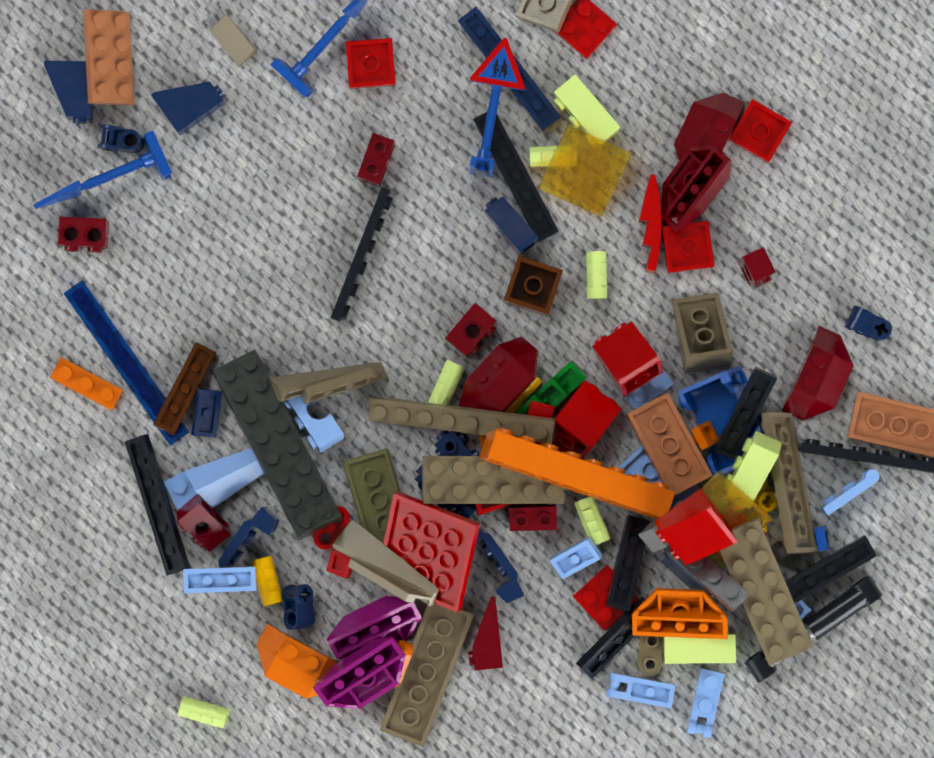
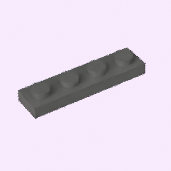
[663,545,749,612]

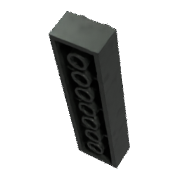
[213,349,341,541]

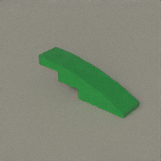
[515,360,588,415]

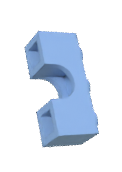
[282,396,344,453]

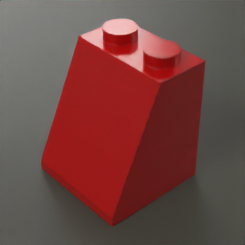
[592,321,664,397]
[551,380,622,460]
[655,488,738,565]

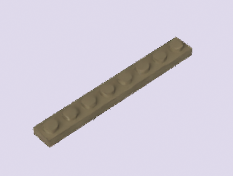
[369,396,555,444]

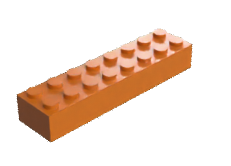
[479,428,675,519]

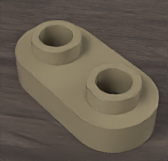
[638,636,663,676]

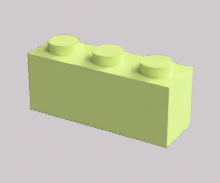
[553,75,621,148]
[723,431,782,509]
[663,629,736,664]

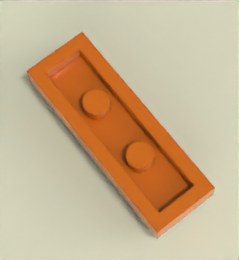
[50,357,124,411]

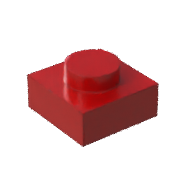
[326,548,352,579]

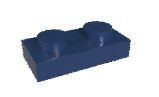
[191,388,222,438]

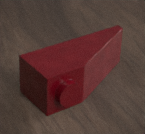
[468,596,503,671]

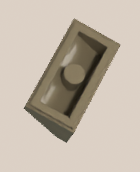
[210,14,257,67]

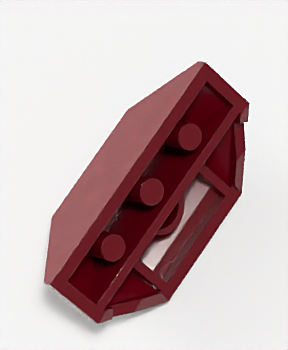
[673,92,744,161]
[661,145,732,232]
[781,326,854,420]
[459,336,539,412]

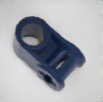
[97,124,144,153]
[844,305,892,341]
[282,584,315,630]

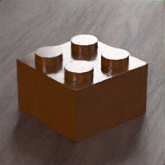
[503,255,563,317]

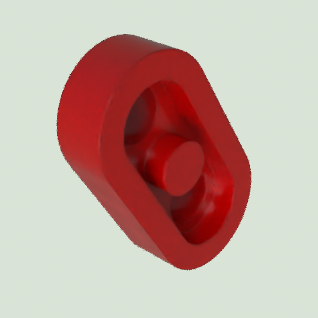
[313,506,350,550]

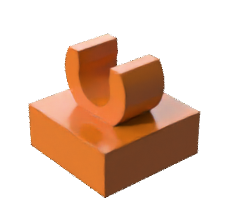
[691,420,719,450]

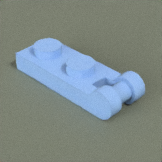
[820,469,879,516]
[687,668,725,738]
[606,672,676,708]

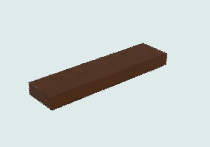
[153,342,217,436]

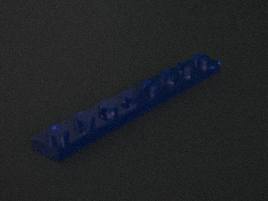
[63,280,190,446]

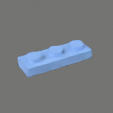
[183,567,257,593]

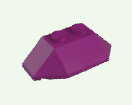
[326,596,422,659]
[313,636,406,709]

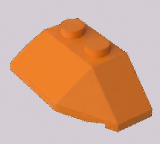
[632,588,728,639]
[256,623,340,699]

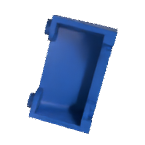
[677,366,765,478]

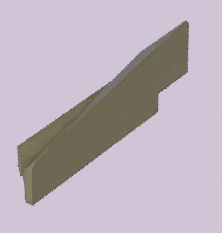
[270,362,388,404]
[332,520,439,606]

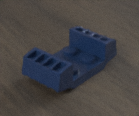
[218,507,279,568]
[476,529,524,603]

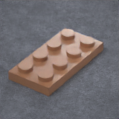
[83,9,134,105]
[626,392,713,496]
[847,392,934,458]

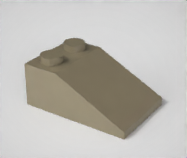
[672,293,733,373]

